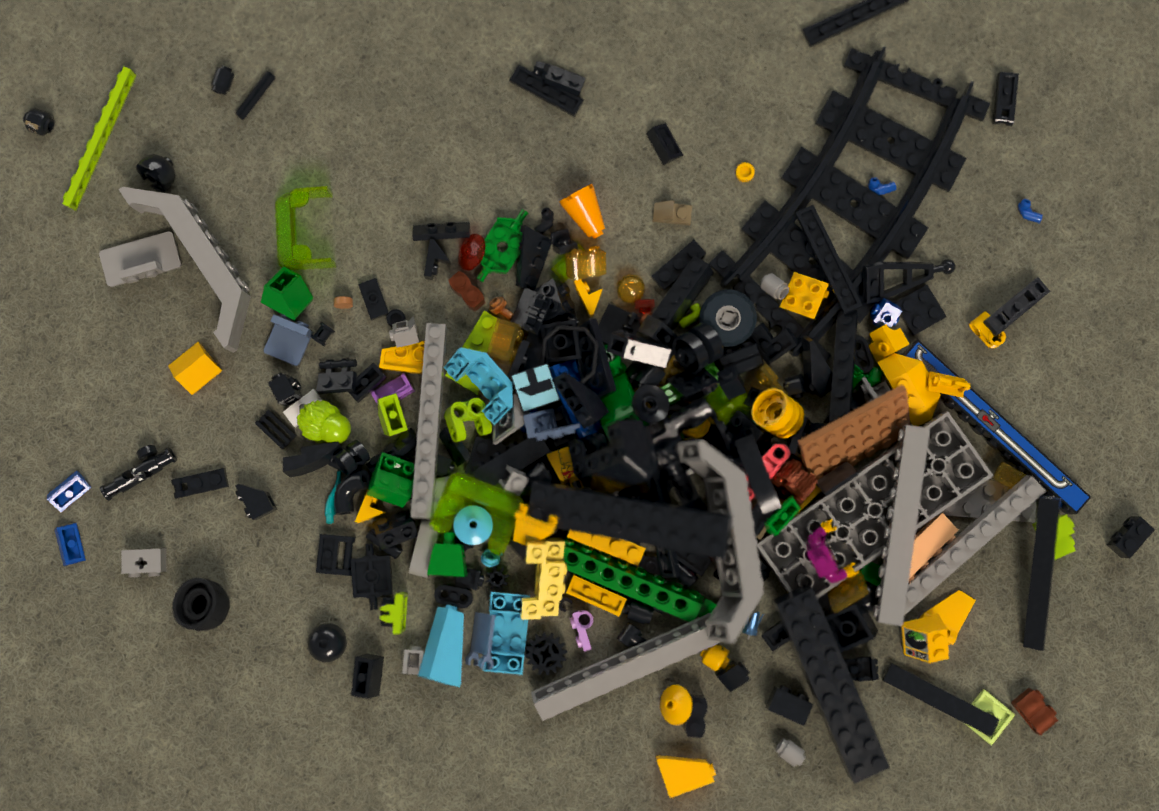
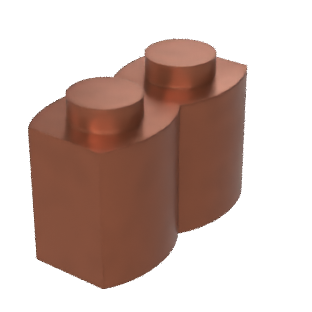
[449,271,486,312]
[1011,688,1058,736]

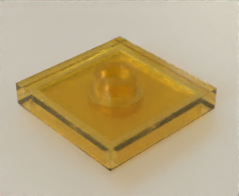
[827,569,869,613]

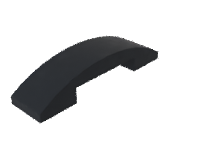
[735,434,782,515]

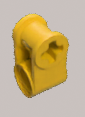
[969,311,1006,348]

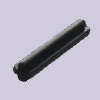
[235,71,275,120]

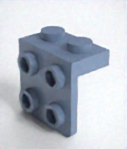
[264,313,313,366]
[523,408,580,441]

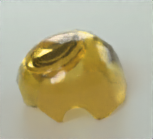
[617,274,645,303]

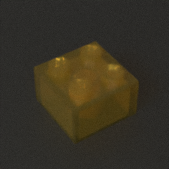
[487,318,524,366]

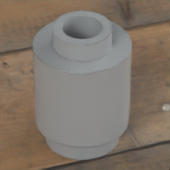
[761,273,789,300]
[775,738,806,767]

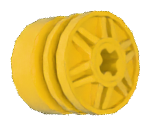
[751,388,804,439]

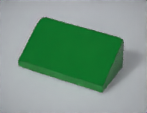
[765,495,801,537]

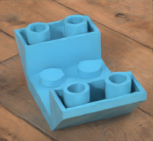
[444,348,513,425]
[483,592,530,675]

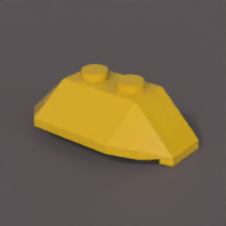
[877,353,941,427]

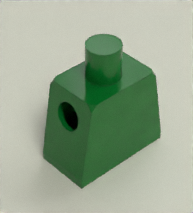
[427,532,467,577]

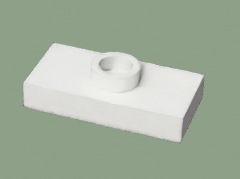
[283,389,322,428]

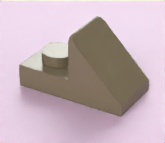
[653,200,692,225]

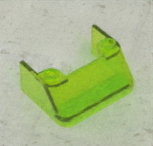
[275,186,336,270]

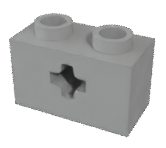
[121,548,167,577]

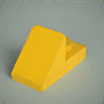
[573,278,603,318]
[355,490,386,523]

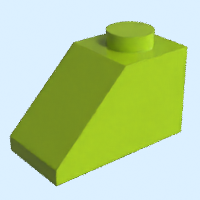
[377,393,408,436]

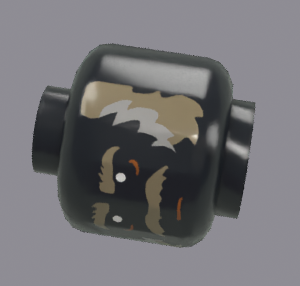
[23,108,55,136]

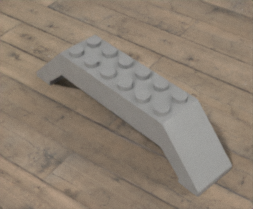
[119,187,251,353]
[678,440,764,643]

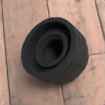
[172,578,230,631]

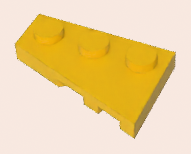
[379,341,425,374]

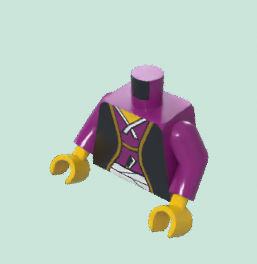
[807,519,859,583]

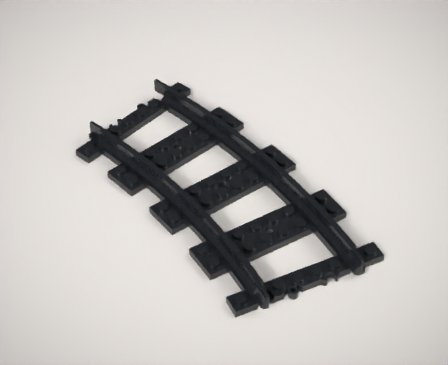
[709,46,990,361]

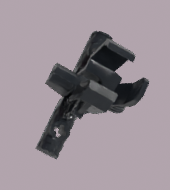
[652,398,714,511]

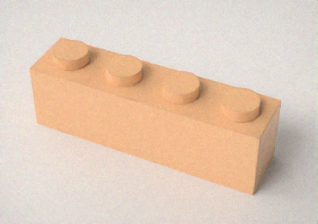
[909,513,958,582]

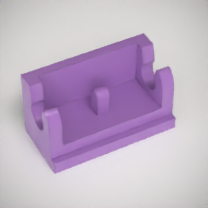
[371,373,415,405]

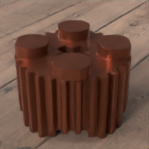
[771,459,818,505]

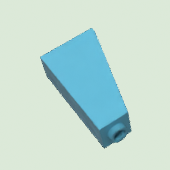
[418,605,464,687]

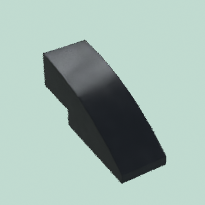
[283,442,345,478]

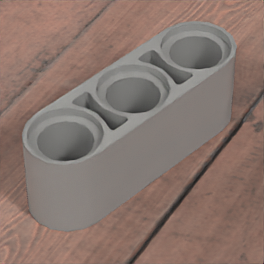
[409,519,442,578]

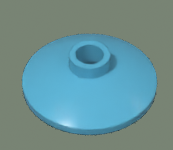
[454,506,493,545]

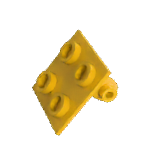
[780,272,829,319]

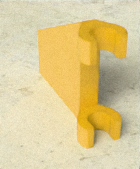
[513,504,558,546]
[920,590,976,645]

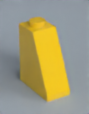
[656,755,716,798]

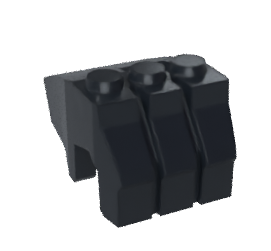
[844,656,879,682]

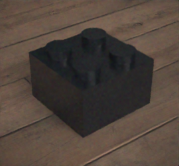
[824,596,879,653]

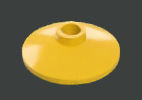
[660,685,692,725]

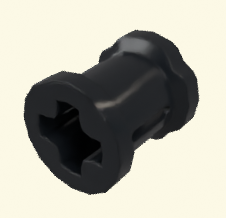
[310,322,335,347]

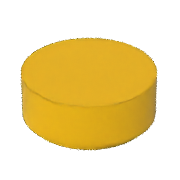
[735,163,755,182]

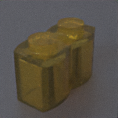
[565,246,606,280]

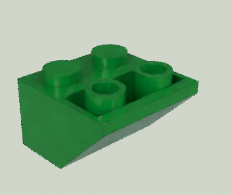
[260,267,313,320]
[366,452,415,508]

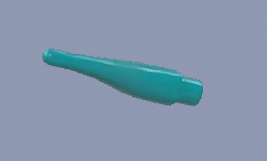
[325,471,341,524]

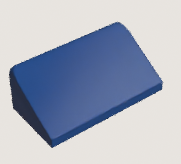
[47,471,91,512]
[55,523,86,566]

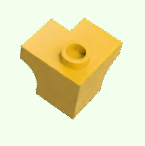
[869,324,909,362]

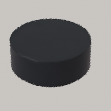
[386,309,406,328]
[136,445,158,461]

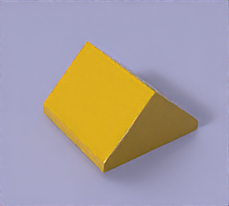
[168,342,222,395]

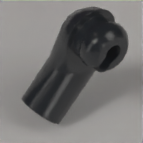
[534,207,554,234]

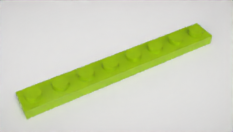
[62,67,136,211]

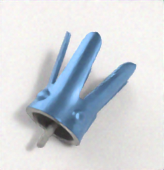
[742,612,764,640]

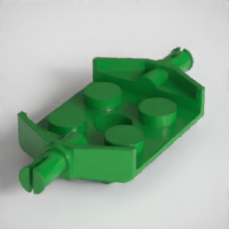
[475,209,528,283]

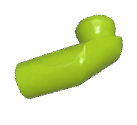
[679,303,701,329]

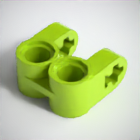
[444,398,492,442]

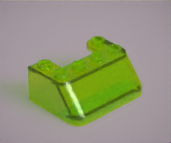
[429,472,523,557]

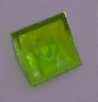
[706,386,751,426]

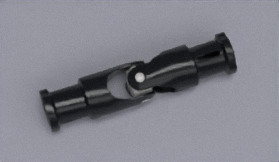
[100,447,177,501]

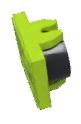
[380,592,408,634]

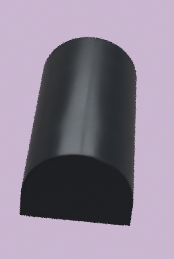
[348,363,387,403]

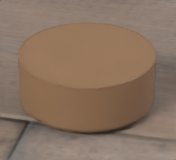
[334,296,353,309]

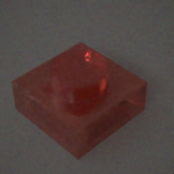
[634,299,655,313]

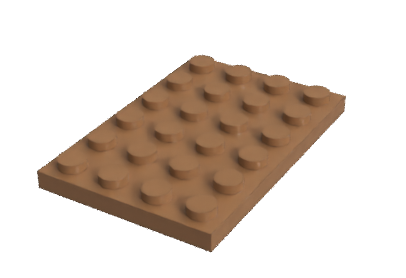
[798,385,911,480]

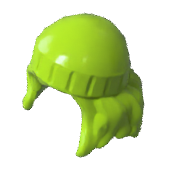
[297,400,351,444]

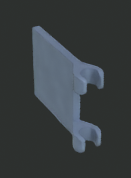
[465,612,495,669]

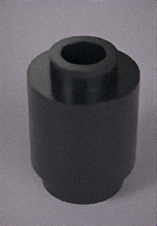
[211,66,235,96]
[624,600,654,624]

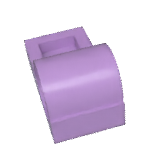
[570,610,593,651]

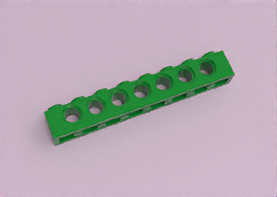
[560,536,704,622]

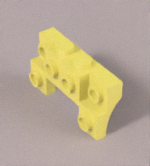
[520,538,567,619]

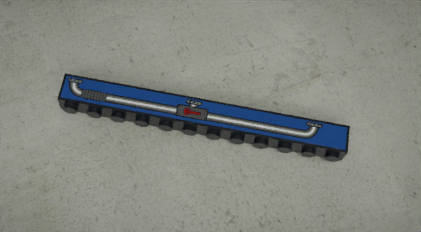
[902,340,1091,515]

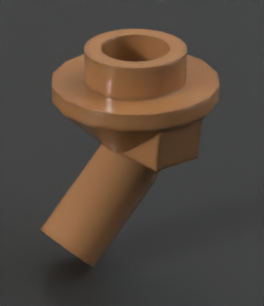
[489,297,514,320]

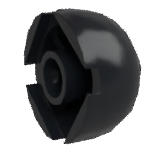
[136,154,176,193]
[307,623,347,663]

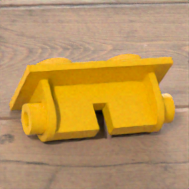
[927,371,970,398]

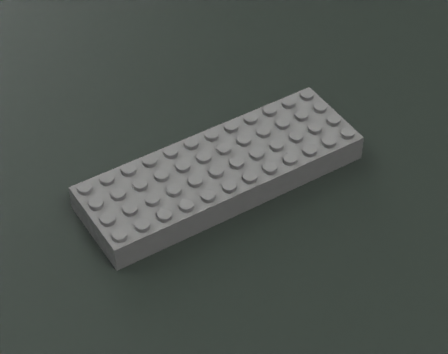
[757,411,993,599]

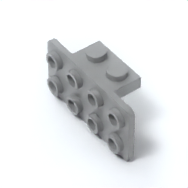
[99,231,182,287]

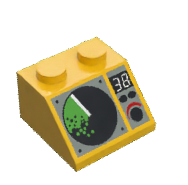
[901,614,949,663]

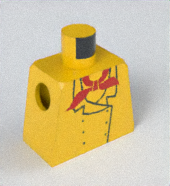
[546,446,583,489]

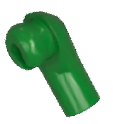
[867,366,883,387]

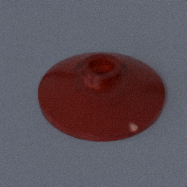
[458,234,485,271]

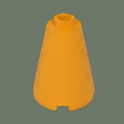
[559,184,605,239]

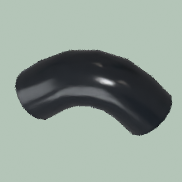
[334,470,370,515]

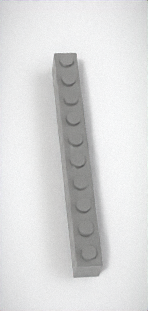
[411,323,447,520]
[873,425,930,626]
[904,475,1045,615]
[531,613,721,721]

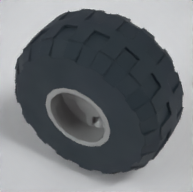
[699,289,757,347]

